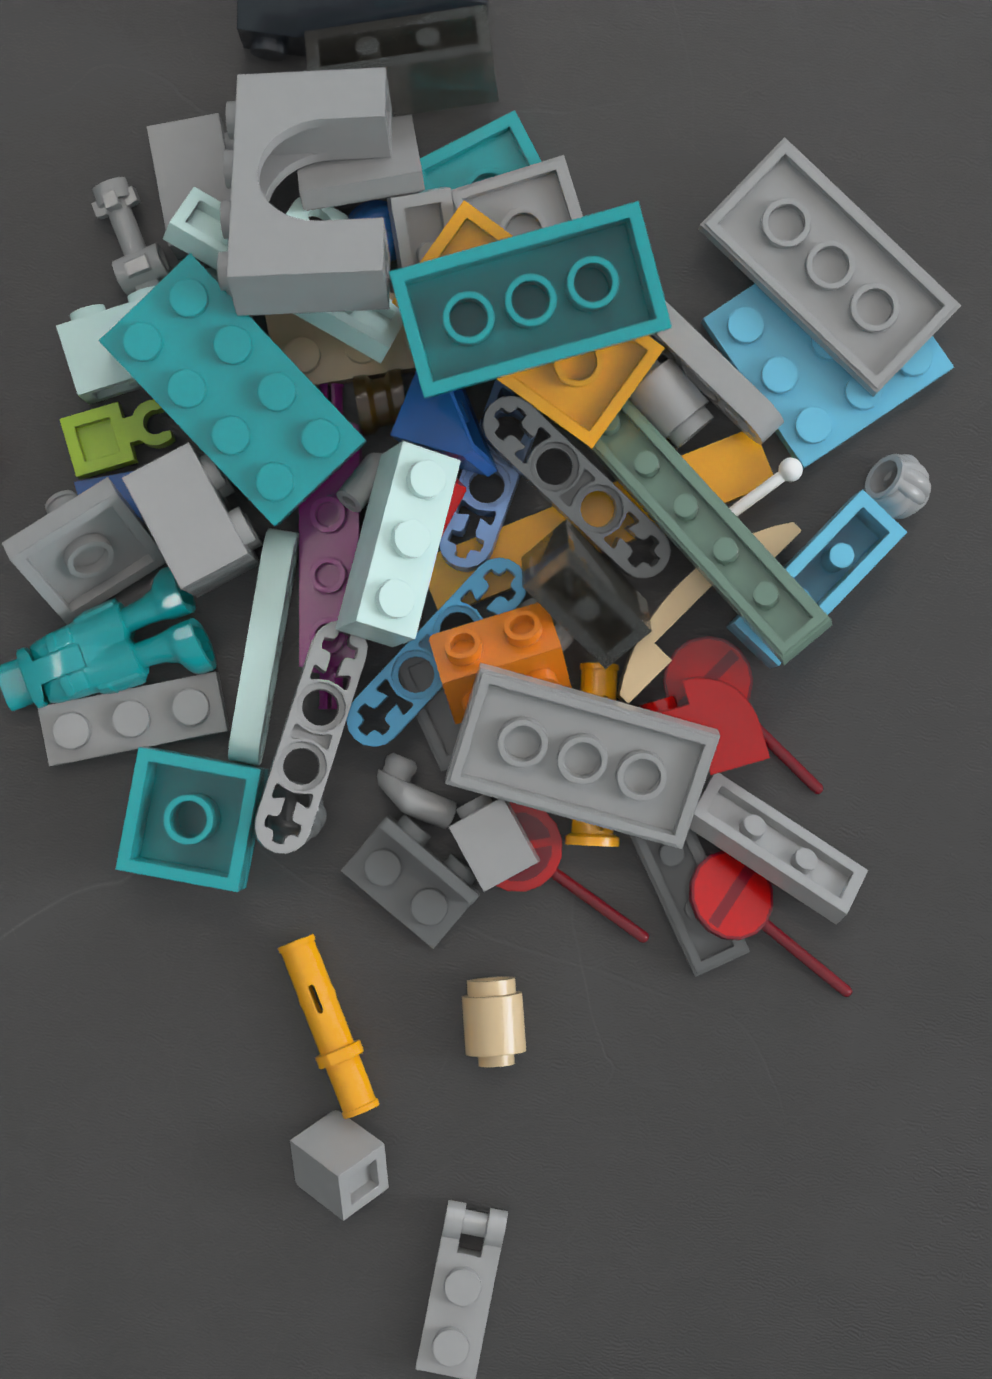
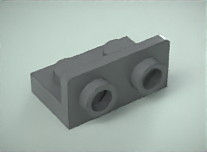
[341,814,480,949]

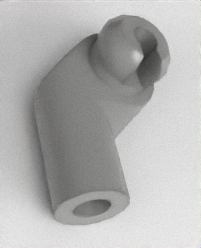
[377,752,456,829]

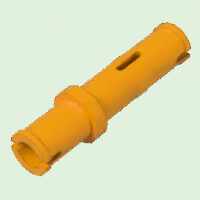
[277,934,380,1119]

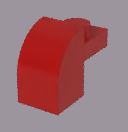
[640,677,770,775]

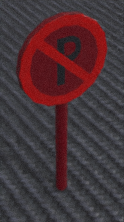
[496,802,649,943]

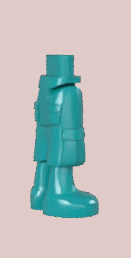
[0,566,217,711]

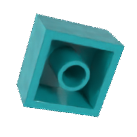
[115,747,269,892]

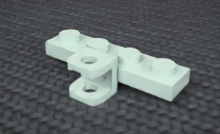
[163,187,403,363]

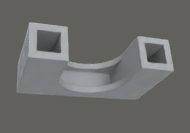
[217,67,392,316]

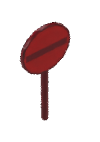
[663,636,824,794]
[689,851,852,997]

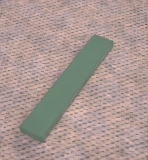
[586,399,832,665]

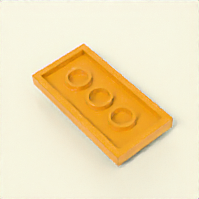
[391,200,665,449]

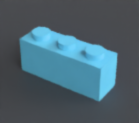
[726,489,907,669]

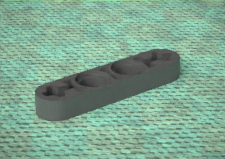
[480,396,671,579]

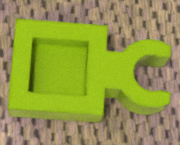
[60,399,176,480]

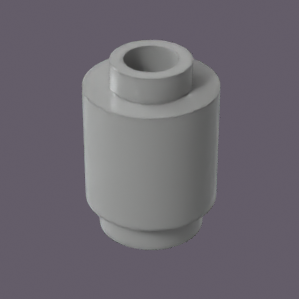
[628,358,714,449]

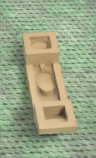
[616,522,802,704]

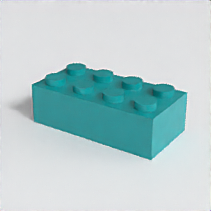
[389,201,672,399]
[98,253,367,526]

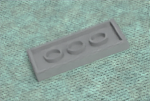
[698,137,961,397]
[445,662,720,849]

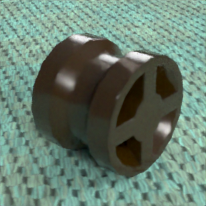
[353,368,406,436]

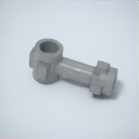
[91,177,171,295]

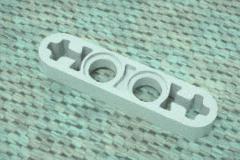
[228,528,299,766]

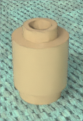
[462,976,526,1067]

